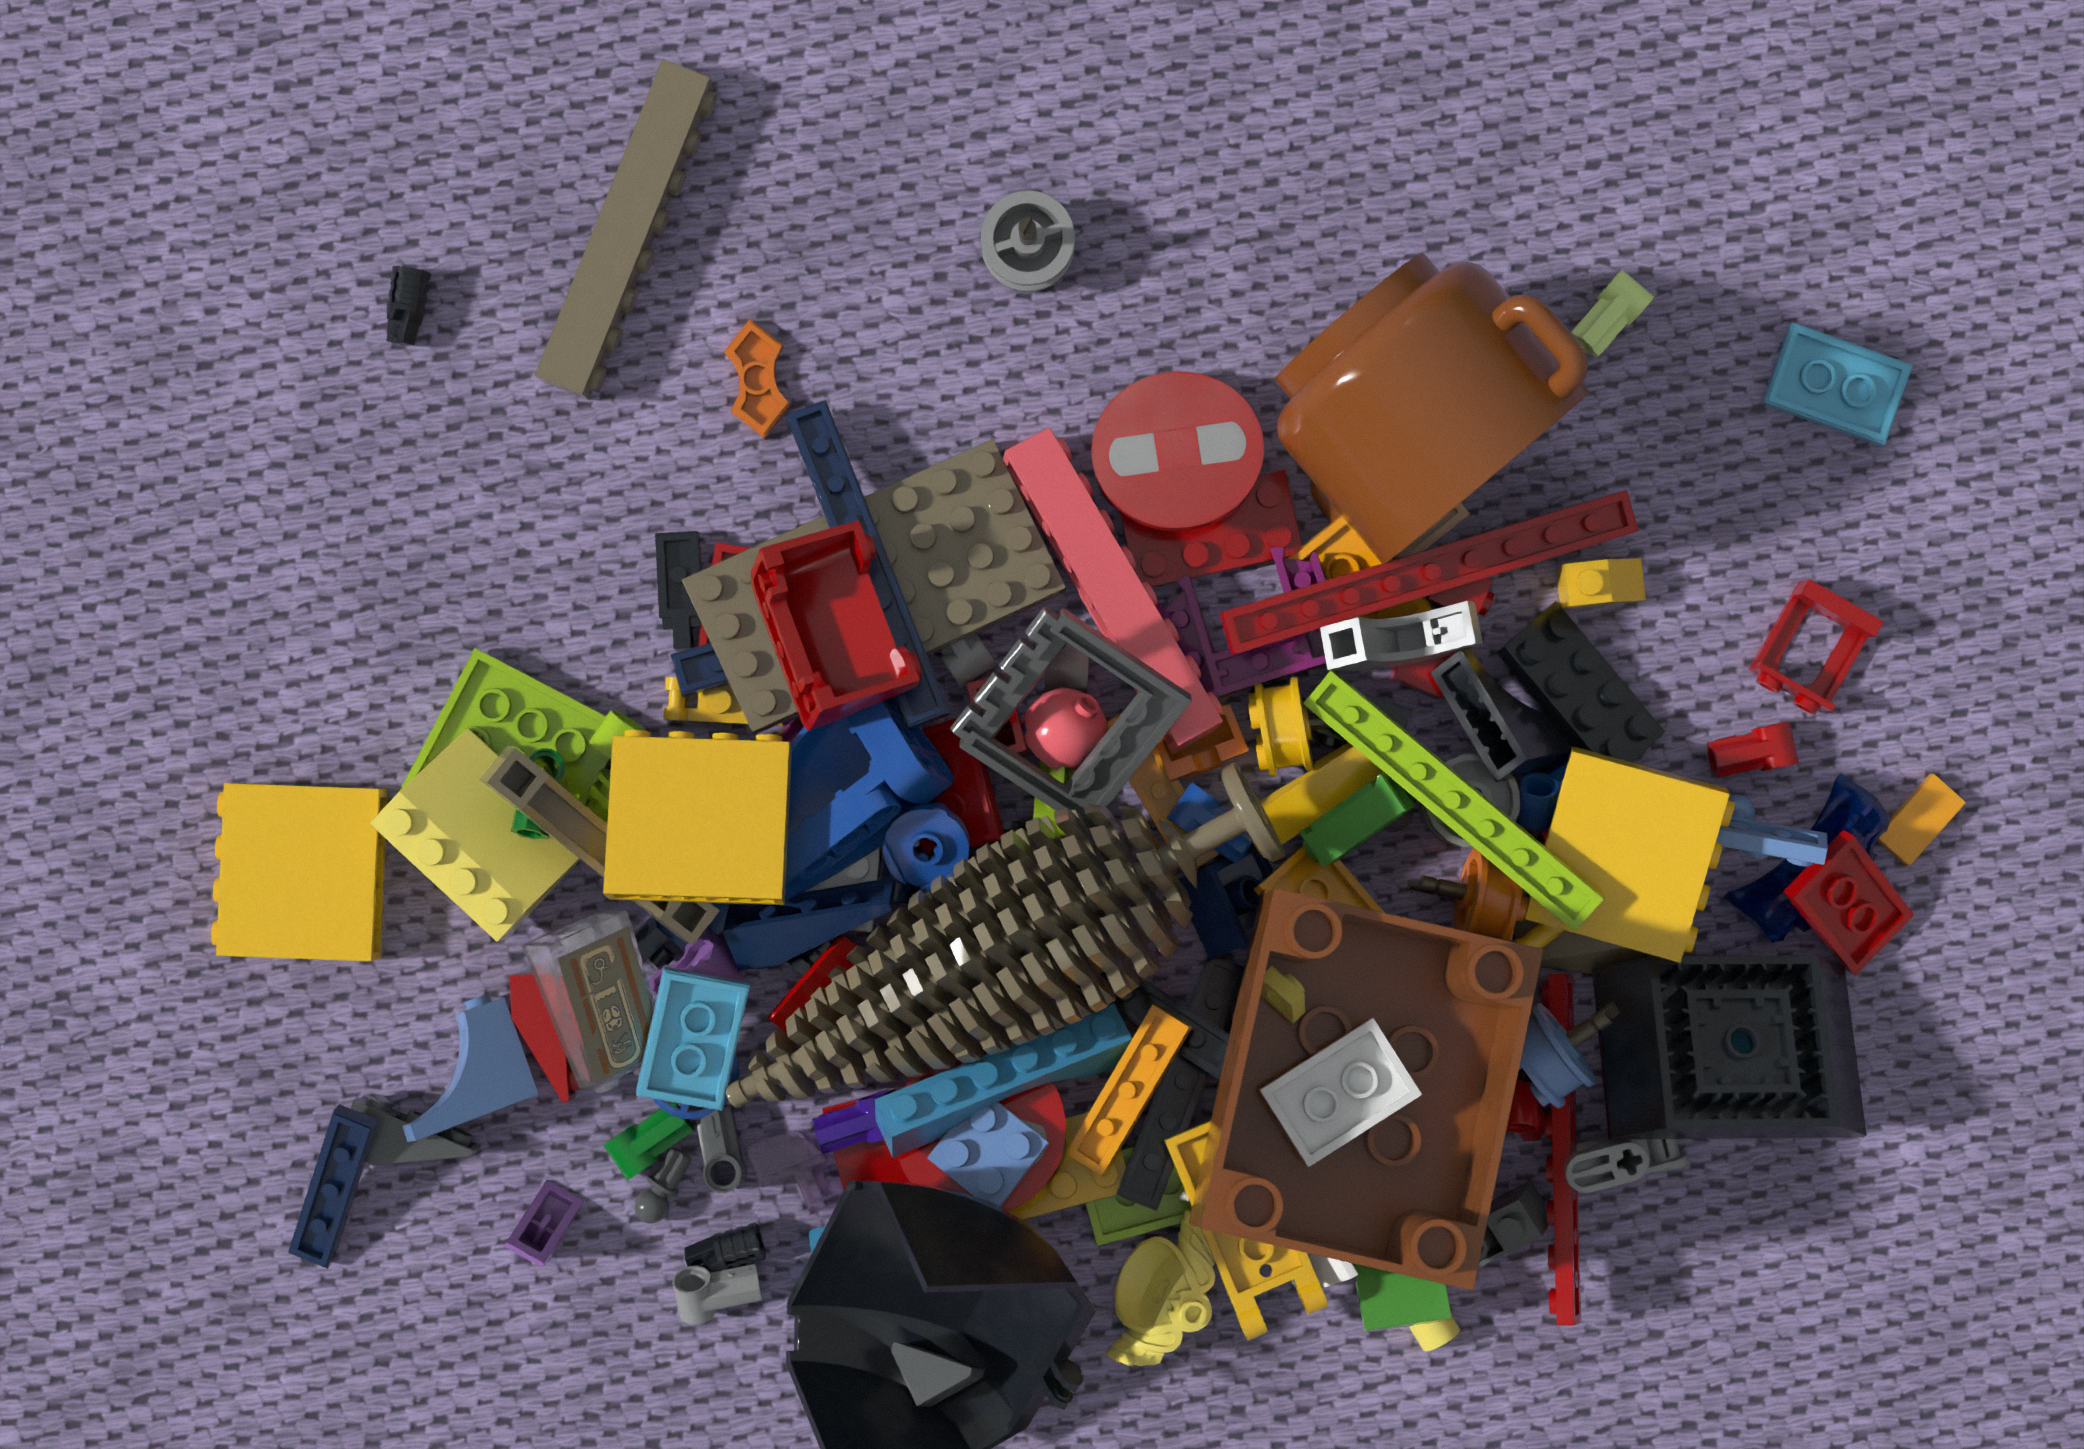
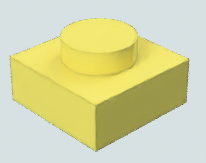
[1261,966,1306,1024]

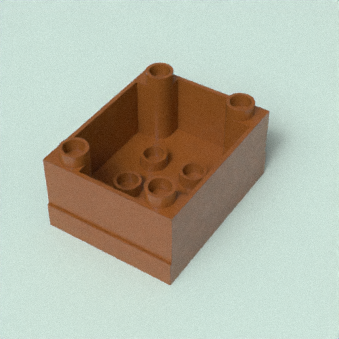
[1189,888,1544,1291]

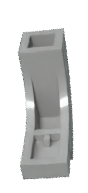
[1320,601,1483,671]

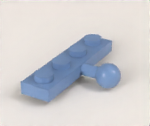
[1716,795,1828,866]

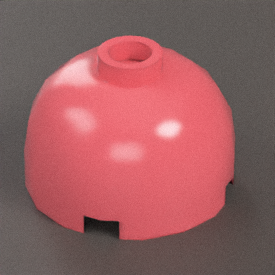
[1021,687,1108,774]

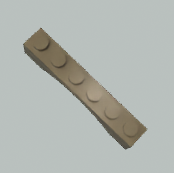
[480,746,720,945]

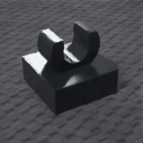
[631,916,674,970]

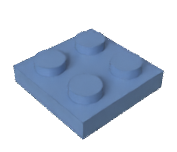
[927,1102,1050,1207]

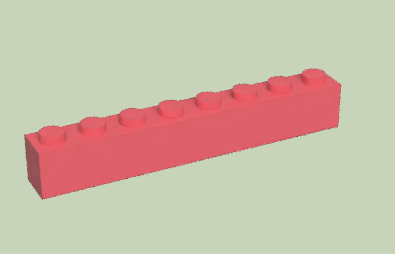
[1003,427,1223,755]

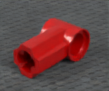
[1707,721,1799,778]
[1506,1080,1547,1141]

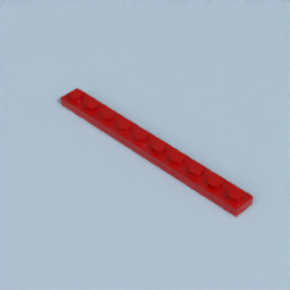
[1219,490,1639,654]

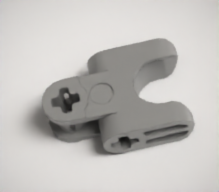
[1564,1132,1689,1194]

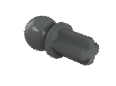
[634,1148,691,1224]

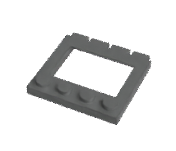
[950,607,1192,828]

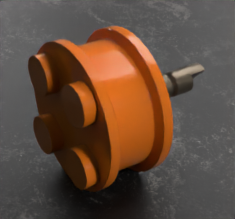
[1407,848,1528,942]

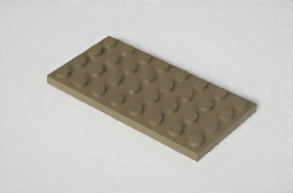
[682,439,1066,735]

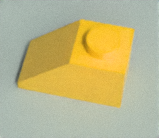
[1556,558,1646,610]

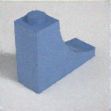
[402,993,539,1142]

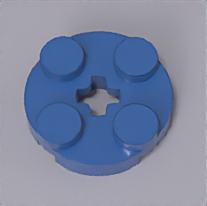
[883,802,970,891]

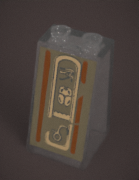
[521,911,655,1093]

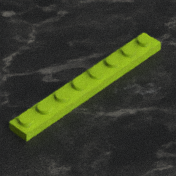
[1303,670,1605,932]

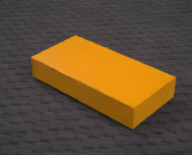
[1874,774,1966,866]

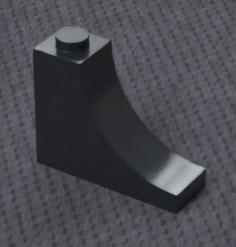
[1431,648,1575,782]

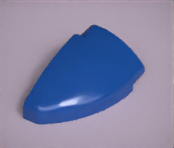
[785,697,955,901]

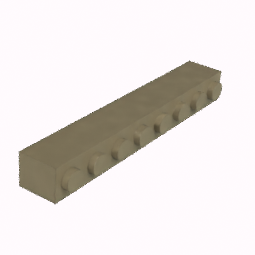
[535,59,717,400]

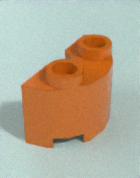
[1156,704,1249,782]

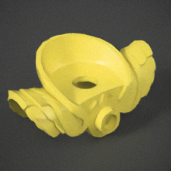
[1105,1209,1216,1366]

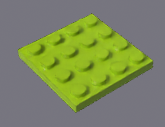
[399,648,611,807]

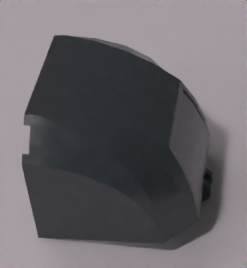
[786,1181,1096,1449]

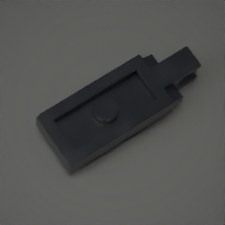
[655,531,702,651]

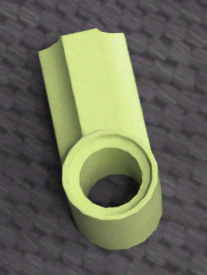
[1571,269,1654,358]

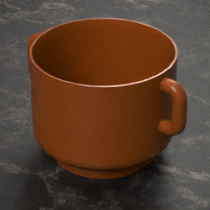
[1275,252,1590,565]

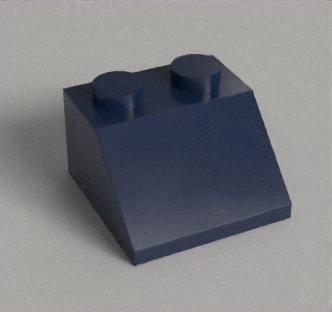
[1179,843,1273,959]

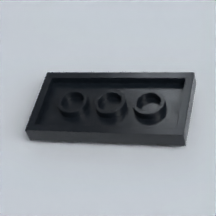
[1496,601,1665,763]

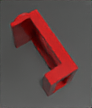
[1748,579,1884,715]

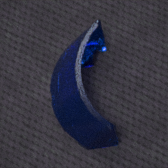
[1723,773,1890,943]

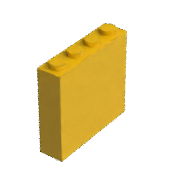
[603,730,792,905]
[1525,746,1735,963]
[211,783,388,961]

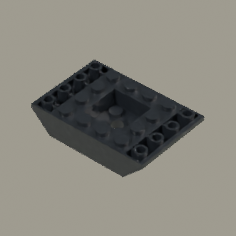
[1592,955,1867,1140]

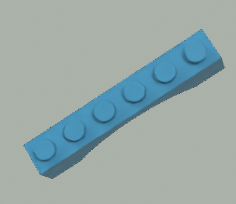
[875,1003,1132,1158]

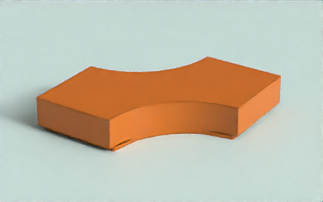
[724,319,791,439]

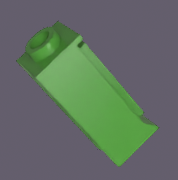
[1299,772,1417,868]

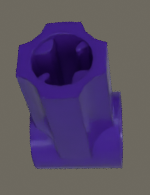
[812,1089,892,1154]

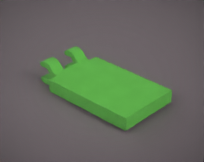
[1352,1263,1452,1333]

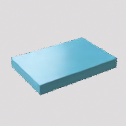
[1761,322,1913,446]
[636,967,750,1111]

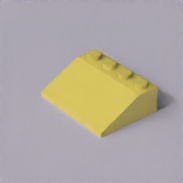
[369,728,580,942]

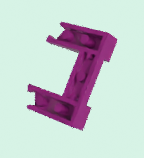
[1155,547,1327,699]

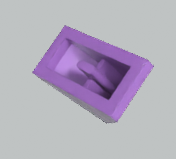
[504,1180,584,1267]

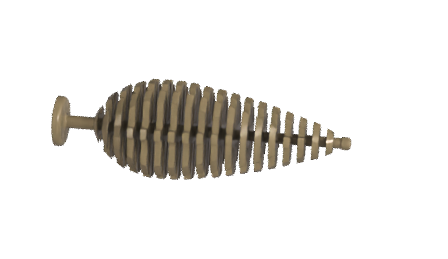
[726,762,1285,1108]

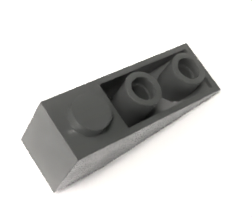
[350,1094,481,1165]
[1478,1180,1548,1268]

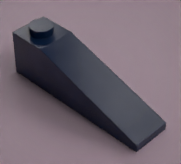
[723,877,896,971]

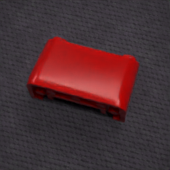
[750,520,922,731]

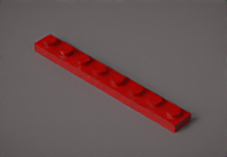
[1542,973,1581,1326]

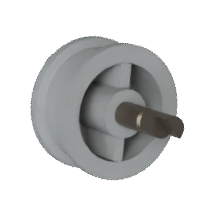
[981,191,1075,292]

